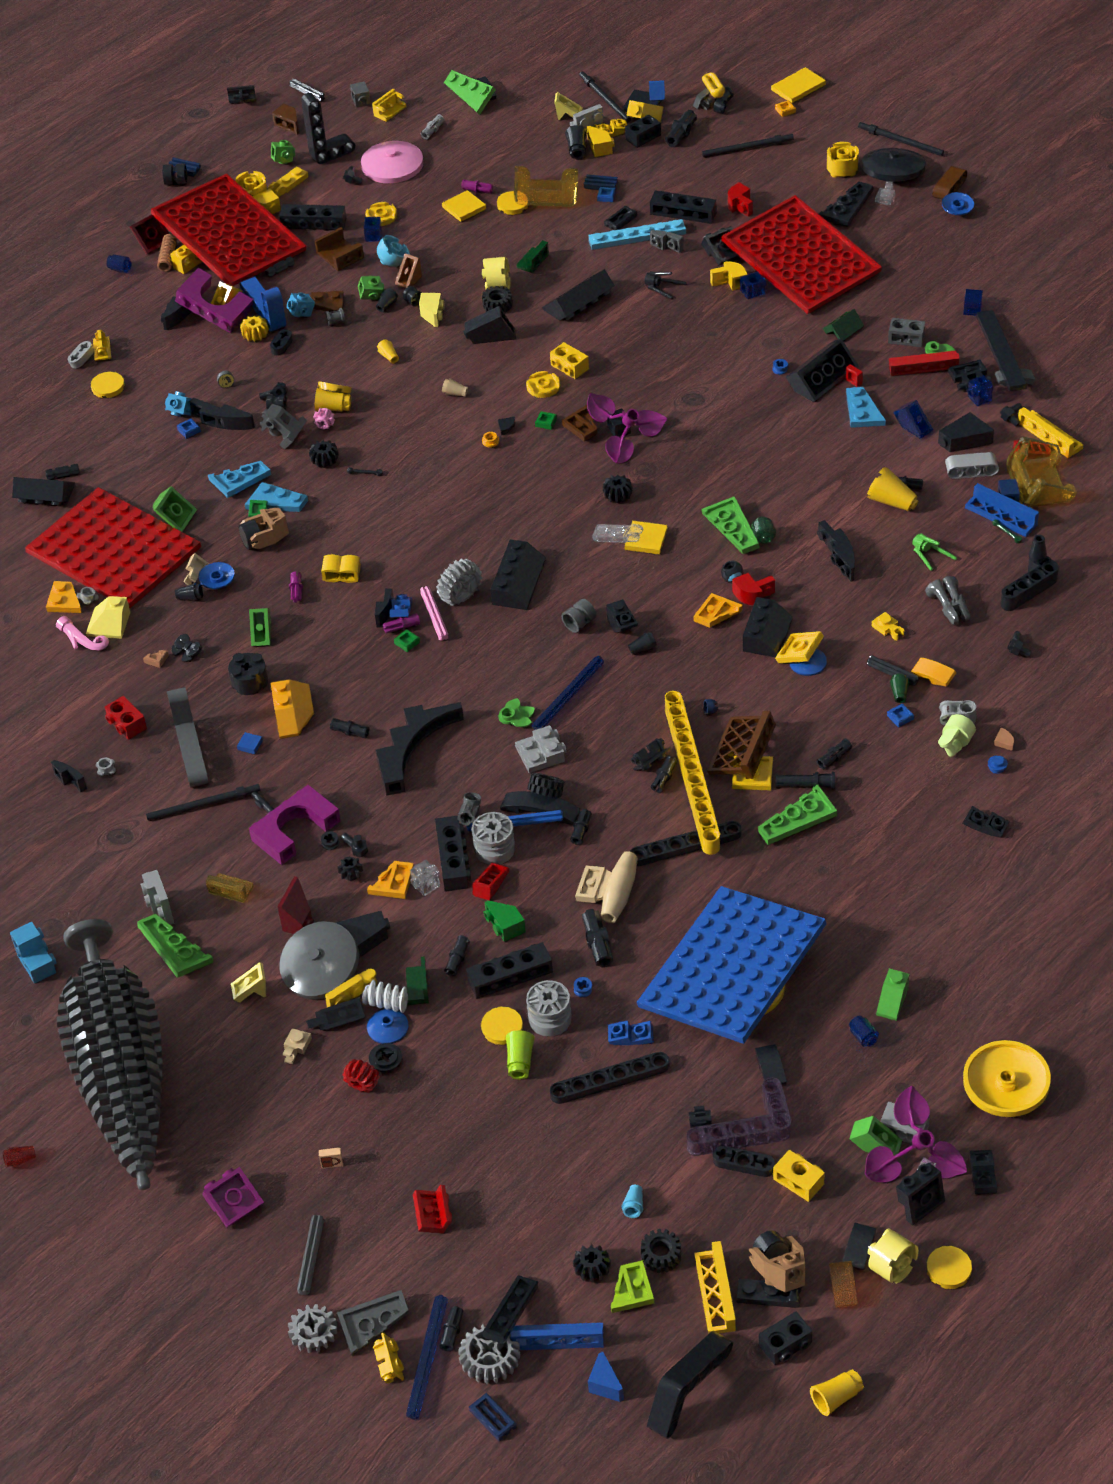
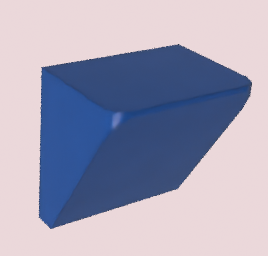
[649,80,665,100]

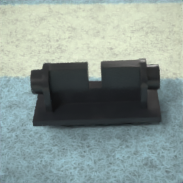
[631,738,671,771]

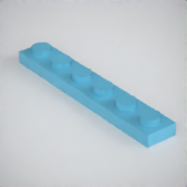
[588,219,686,250]

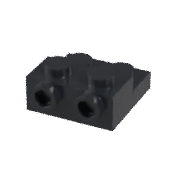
[701,226,740,266]
[896,1163,945,1226]

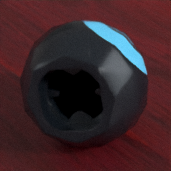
[721,560,744,583]

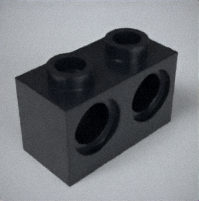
[625,115,661,148]
[759,1311,812,1365]

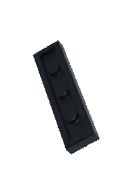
[482,1275,539,1344]

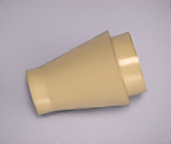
[442,379,468,397]

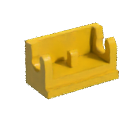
[372,89,406,122]

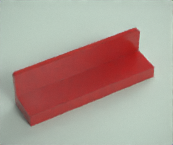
[889,351,960,376]

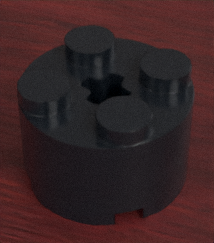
[228,653,268,695]

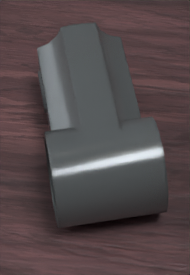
[458,792,481,826]

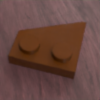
[562,405,597,442]

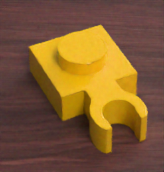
[872,612,904,640]

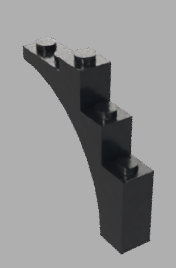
[376,702,464,796]

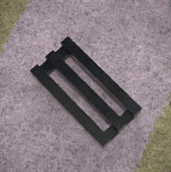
[604,206,637,230]

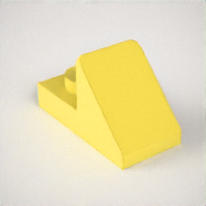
[555,92,583,120]
[231,962,266,1003]

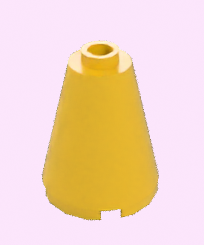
[867,467,919,511]

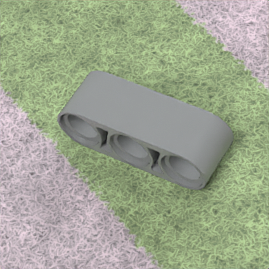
[945,452,999,479]

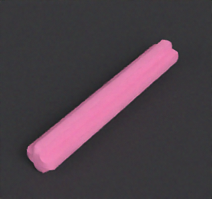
[420,586,448,641]

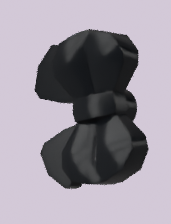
[171,634,202,662]

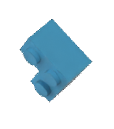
[10,922,57,984]

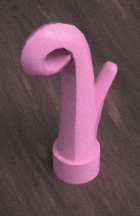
[56,616,109,651]

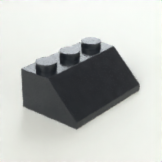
[12,477,75,505]
[743,597,792,657]

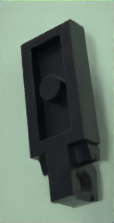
[306,998,365,1030]

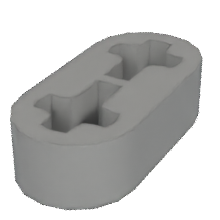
[68,341,94,369]

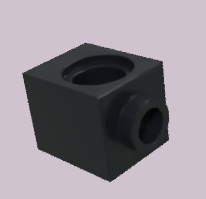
[607,408,631,437]

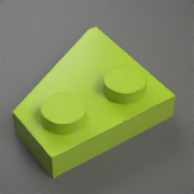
[611,1260,654,1313]

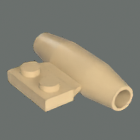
[575,852,638,923]

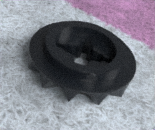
[369,1043,403,1074]

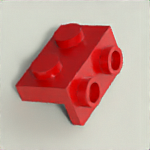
[413,1185,452,1234]

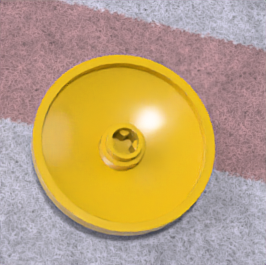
[963,1040,1051,1117]

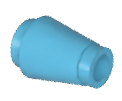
[622,1184,643,1218]

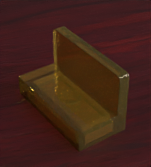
[206,873,254,903]

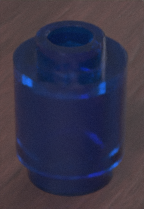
[106,254,132,273]
[849,1015,879,1047]

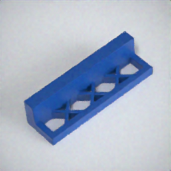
[965,483,1039,537]
[511,1323,604,1350]

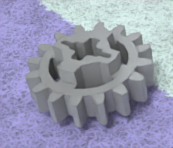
[288,1304,337,1353]

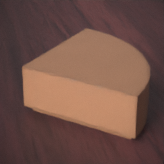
[143,650,169,668]
[994,728,1014,751]

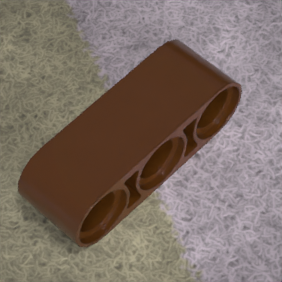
[932,166,968,200]

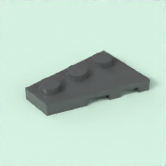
[337,1290,409,1356]

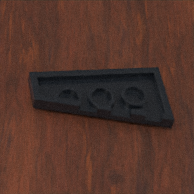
[819,181,873,227]

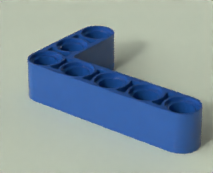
[239,277,287,332]

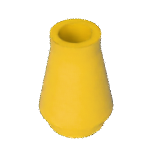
[377,339,399,364]

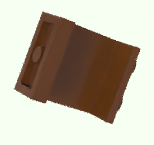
[315,227,364,271]

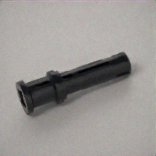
[776,772,835,789]

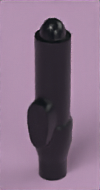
[252,791,274,813]

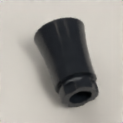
[565,125,587,160]

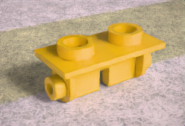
[93,330,111,361]
[373,1333,404,1383]

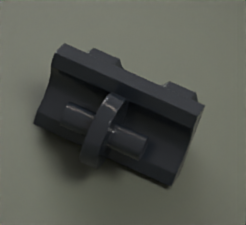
[227,85,256,103]

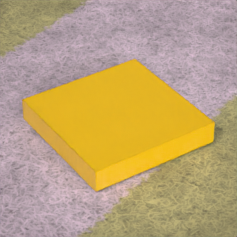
[442,190,486,222]
[625,521,668,554]
[775,631,824,663]
[732,755,773,790]

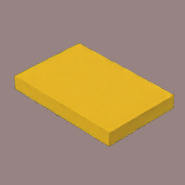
[771,67,826,103]

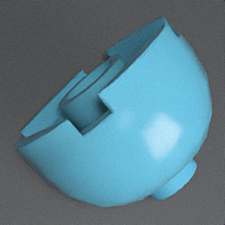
[377,235,410,267]

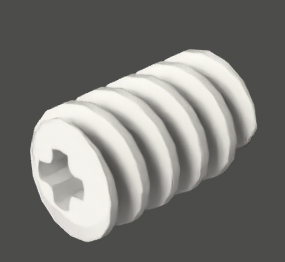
[362,980,408,1013]

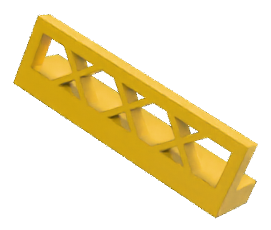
[1018,407,1083,458]
[694,1241,736,1334]

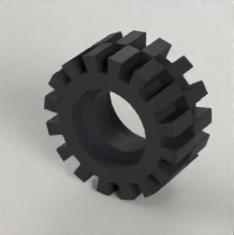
[482,286,512,313]
[527,773,565,798]
[641,1229,681,1273]

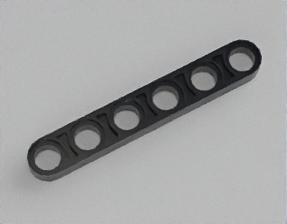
[630,821,741,866]
[550,1052,669,1104]

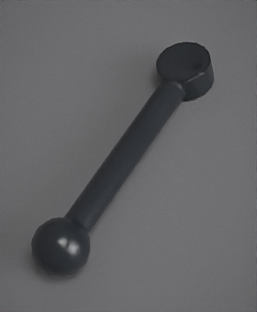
[347,467,383,476]

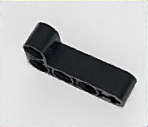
[1000,556,1059,611]

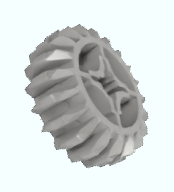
[436,558,482,606]
[459,1323,520,1384]

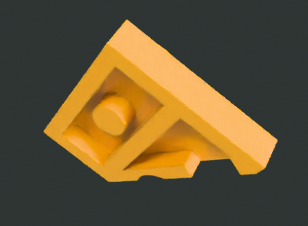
[46,581,82,613]
[694,593,743,628]
[367,861,414,899]

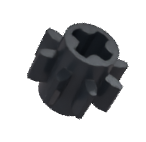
[337,856,363,881]
[689,1105,712,1133]

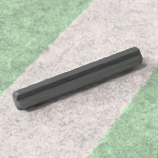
[297,1215,324,1295]

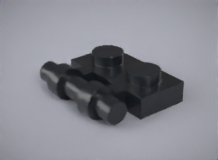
[948,360,992,391]

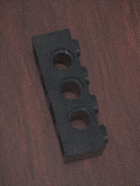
[650,190,717,224]
[279,204,347,230]
[435,815,471,892]
[466,942,553,999]

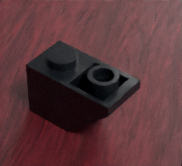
[606,599,638,632]

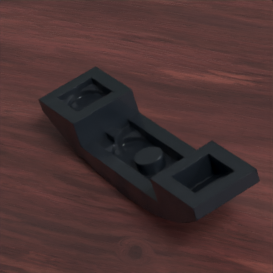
[500,791,580,825]

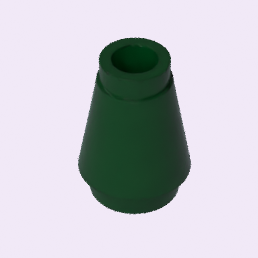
[890,674,909,703]

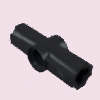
[665,110,697,147]
[582,909,613,968]

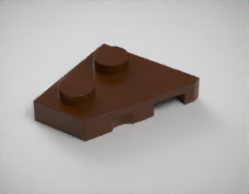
[311,291,344,312]

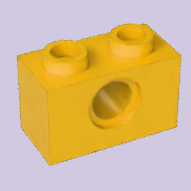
[773,1150,825,1202]

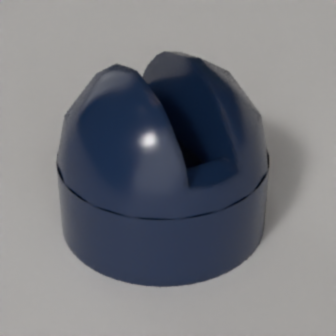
[703,699,718,714]

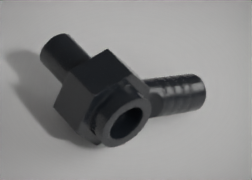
[342,166,362,184]
[259,382,288,400]
[1000,403,1022,427]
[1007,631,1031,657]
[341,833,368,857]

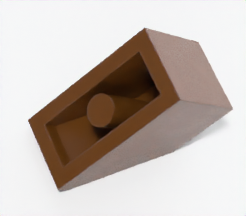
[272,103,299,135]

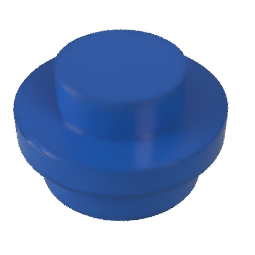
[988,755,1008,774]

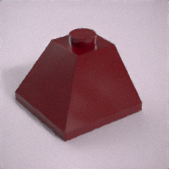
[130,214,169,255]
[277,876,314,934]

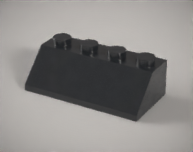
[542,269,615,321]
[786,338,859,402]
[490,539,546,610]

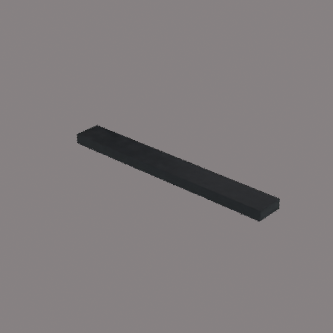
[976,310,1027,391]

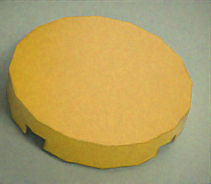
[497,191,529,215]
[365,202,397,226]
[526,371,560,398]
[91,372,125,398]
[318,381,352,394]
[481,1007,523,1045]
[926,1246,972,1289]

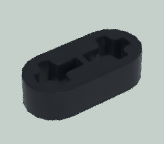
[270,329,293,356]

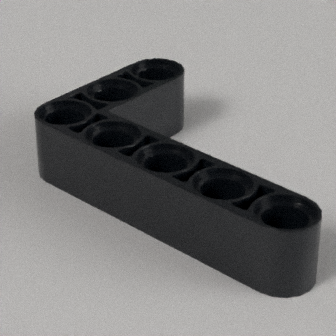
[301,92,356,164]
[647,1331,734,1439]

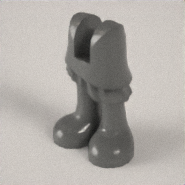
[925,576,971,626]

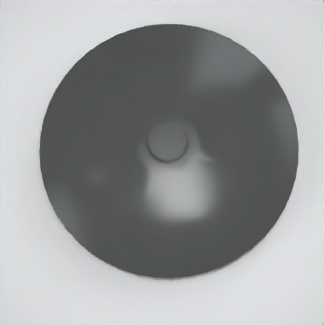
[280,921,359,999]

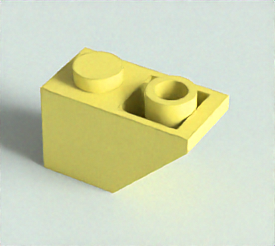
[419,293,444,327]

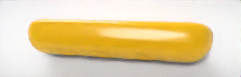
[702,73,725,98]

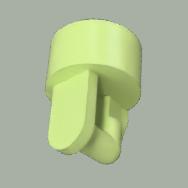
[938,714,976,757]

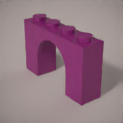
[175,268,253,333]
[249,785,341,865]

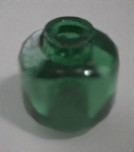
[751,517,776,544]

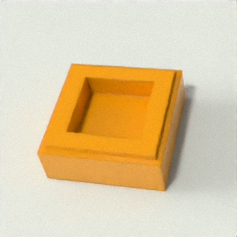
[775,100,796,117]

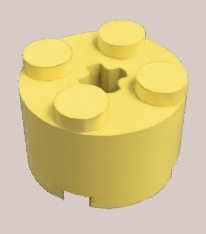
[482,257,511,290]
[868,1228,919,1283]

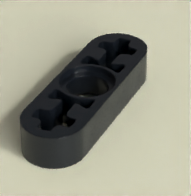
[713,1146,775,1177]

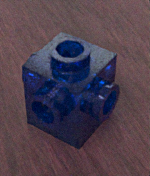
[967,375,993,406]

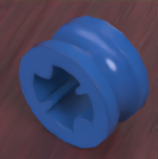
[773,359,788,375]
[574,977,592,997]

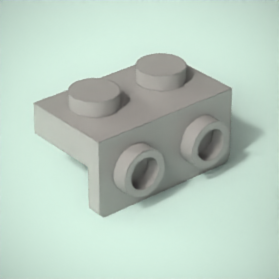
[570,104,604,129]

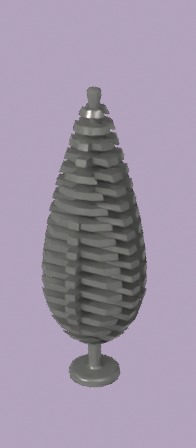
[57,919,163,1190]

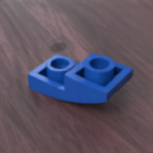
[390,594,412,617]
[608,1021,654,1045]

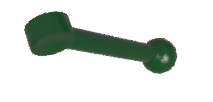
[992,519,1022,543]

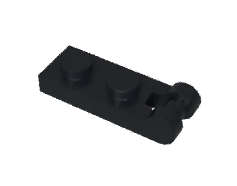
[737,1278,802,1308]

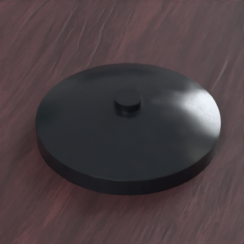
[862,148,926,181]

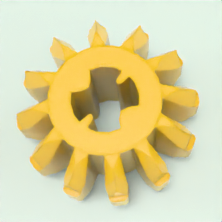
[240,315,269,342]

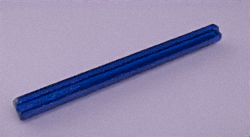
[532,656,604,730]
[406,1295,448,1420]

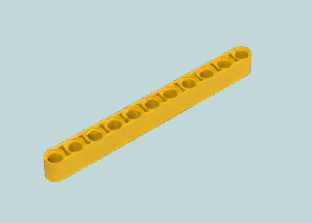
[665,691,720,855]

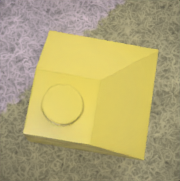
[86,596,130,639]

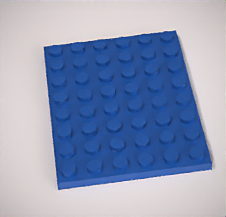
[637,886,827,1044]

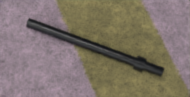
[579,71,631,123]
[858,122,944,156]
[702,134,794,157]
[146,784,261,821]

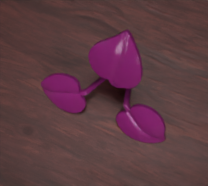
[587,393,667,464]
[865,1086,967,1183]

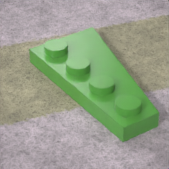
[444,70,496,115]
[701,496,760,554]
[758,785,837,845]
[137,914,213,978]

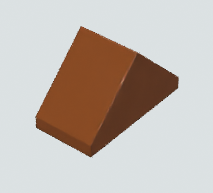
[395,253,422,288]

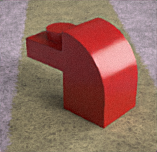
[728,182,753,217]
[732,573,775,605]

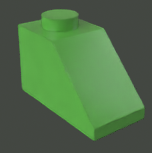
[249,608,271,646]
[876,968,909,1021]
[850,1116,902,1156]

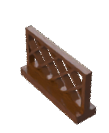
[707,711,776,779]

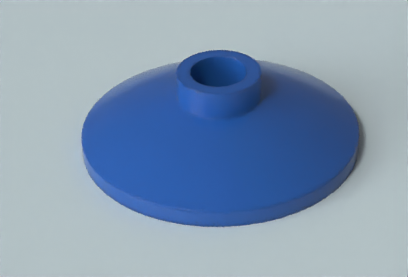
[942,192,974,215]
[199,562,235,589]
[789,649,827,676]
[367,1009,409,1044]

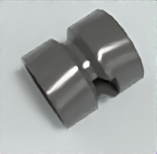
[561,599,596,633]

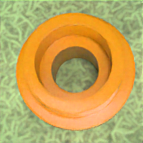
[482,432,499,448]

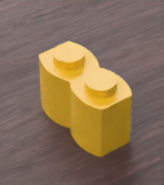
[321,554,361,583]

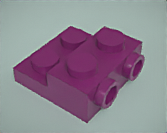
[202,1167,264,1228]

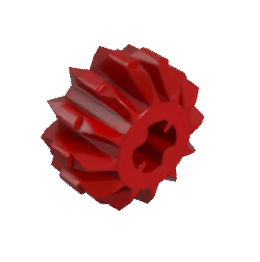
[342,1059,380,1093]

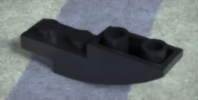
[161,296,192,330]
[189,397,255,430]
[817,520,855,581]

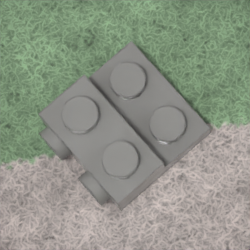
[515,725,567,773]
[140,870,174,925]

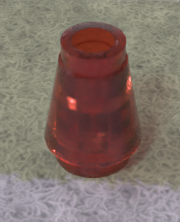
[2,1145,36,1168]

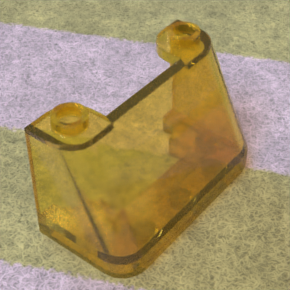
[514,166,578,207]
[1006,436,1077,507]

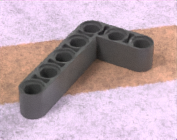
[167,687,209,788]

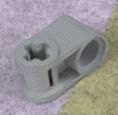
[939,700,976,726]

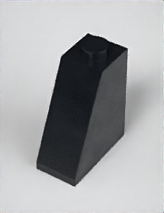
[464,306,516,344]
[938,412,994,452]
[336,911,390,958]

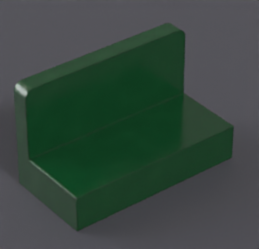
[516,240,549,273]
[823,309,864,340]
[406,956,429,1005]

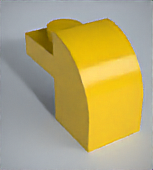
[710,262,748,291]

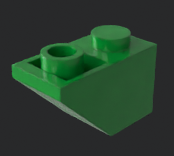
[483,901,526,942]

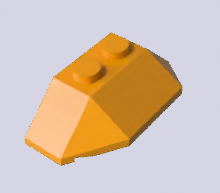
[271,679,314,739]

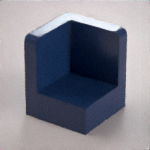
[997,479,1020,502]

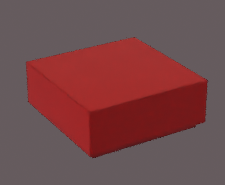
[846,364,863,387]

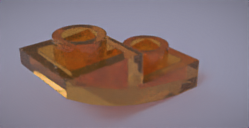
[829,1261,858,1308]

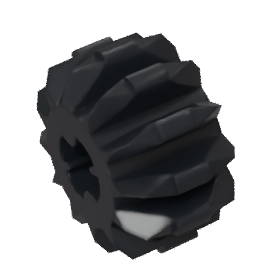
[309,439,339,468]
[603,474,633,503]
[573,1243,611,1283]

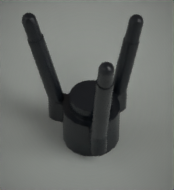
[644,271,687,299]

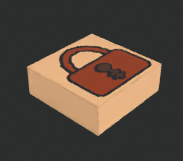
[319,1148,343,1168]

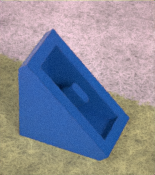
[588,1352,624,1402]

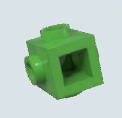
[271,140,295,164]
[358,276,384,300]

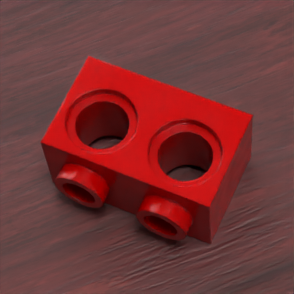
[105,696,147,740]

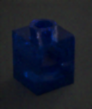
[364,216,382,242]
[740,271,767,299]
[963,289,983,316]

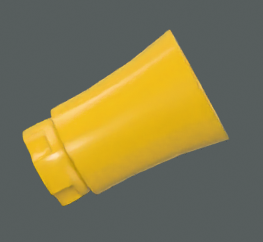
[315,388,351,412]
[810,1369,864,1416]

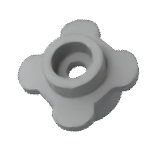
[77,587,99,604]
[96,757,116,776]

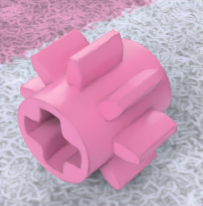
[313,408,335,429]

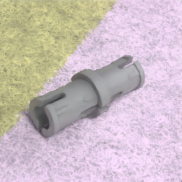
[420,115,445,140]

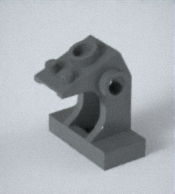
[260,404,307,449]

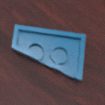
[846,387,886,428]
[208,461,271,498]
[245,482,308,512]

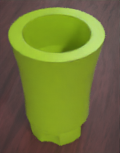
[506,1030,535,1080]

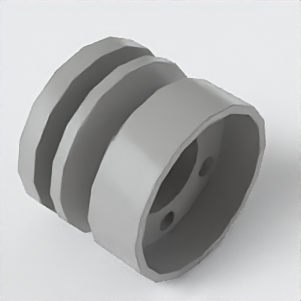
[472,812,515,865]
[526,980,572,1037]

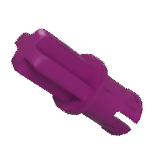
[461,179,493,193]
[289,571,303,603]
[383,613,420,633]

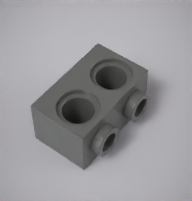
[888,318,926,347]

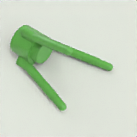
[912,533,957,571]

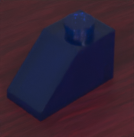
[893,400,933,439]

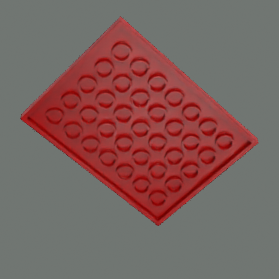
[151,173,306,286]
[721,195,882,314]
[25,487,201,609]

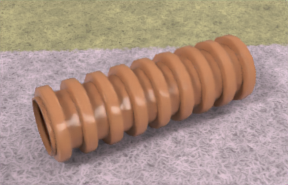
[157,234,177,272]

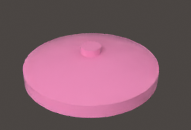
[361,141,423,183]

